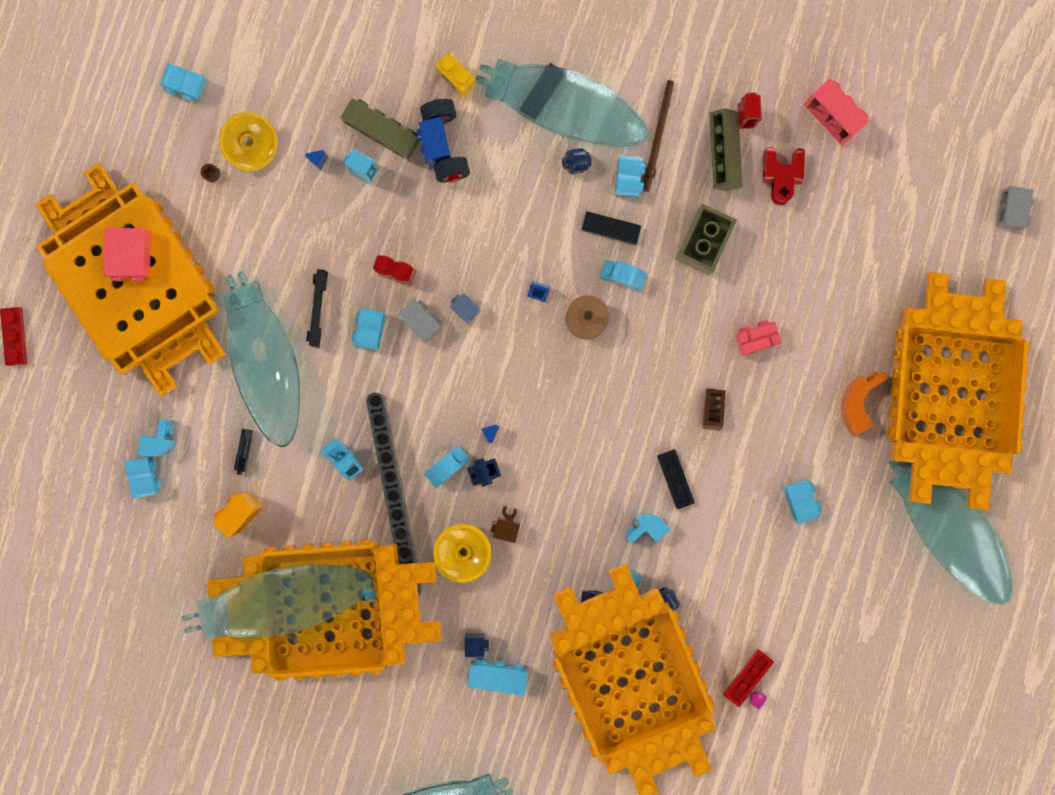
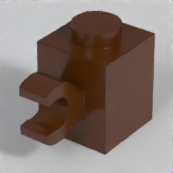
[490,506,520,543]

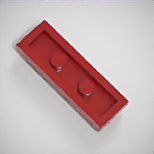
[0,307,28,366]
[723,648,774,707]

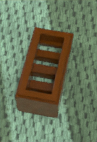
[702,388,726,431]

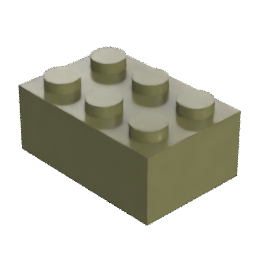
[675,204,737,275]

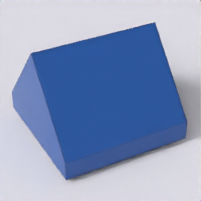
[305,150,328,170]
[527,281,550,302]
[482,425,499,443]

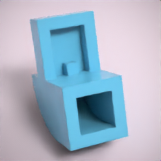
[599,260,647,291]
[137,419,177,457]
[321,438,364,481]
[424,446,470,488]
[625,513,671,544]

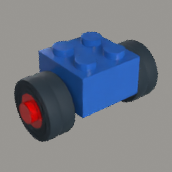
[416,99,470,183]

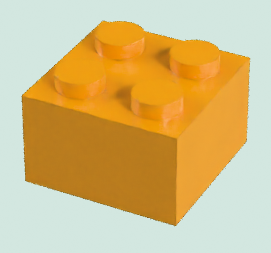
[211,491,265,538]

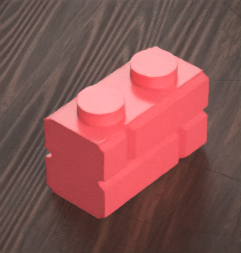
[735,320,782,356]

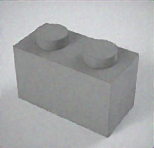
[996,186,1034,231]
[398,299,442,344]

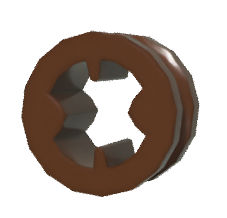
[200,164,220,183]

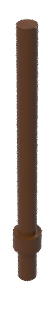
[643,80,674,192]

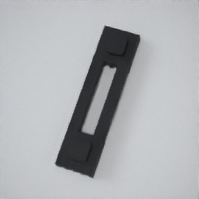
[306,269,328,348]

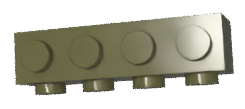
[340,98,420,161]
[709,108,743,191]

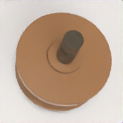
[566,295,609,339]

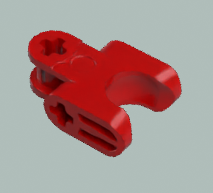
[762,147,805,206]

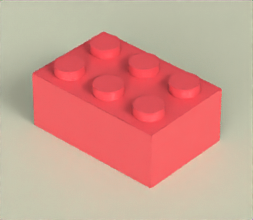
[804,78,870,146]

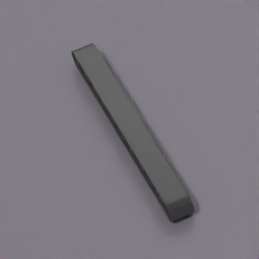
[366,393,422,596]

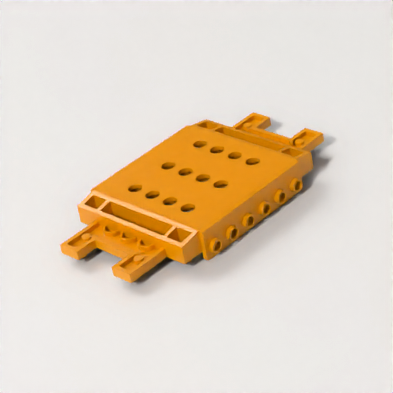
[35,163,227,397]
[887,272,1030,510]
[207,539,442,681]
[549,563,716,795]

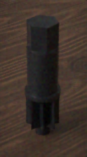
[234,429,253,475]

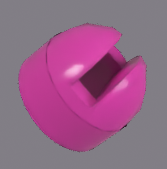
[750,692,767,710]

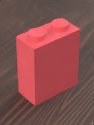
[104,228,151,282]

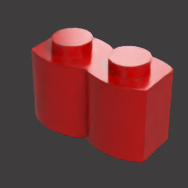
[737,92,762,129]
[373,255,416,285]

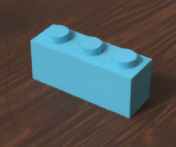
[467,658,528,696]

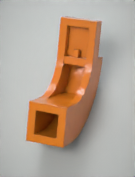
[841,371,888,436]

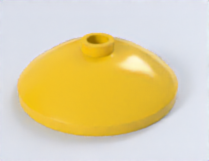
[219,112,278,171]
[433,524,492,583]

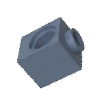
[450,293,481,324]

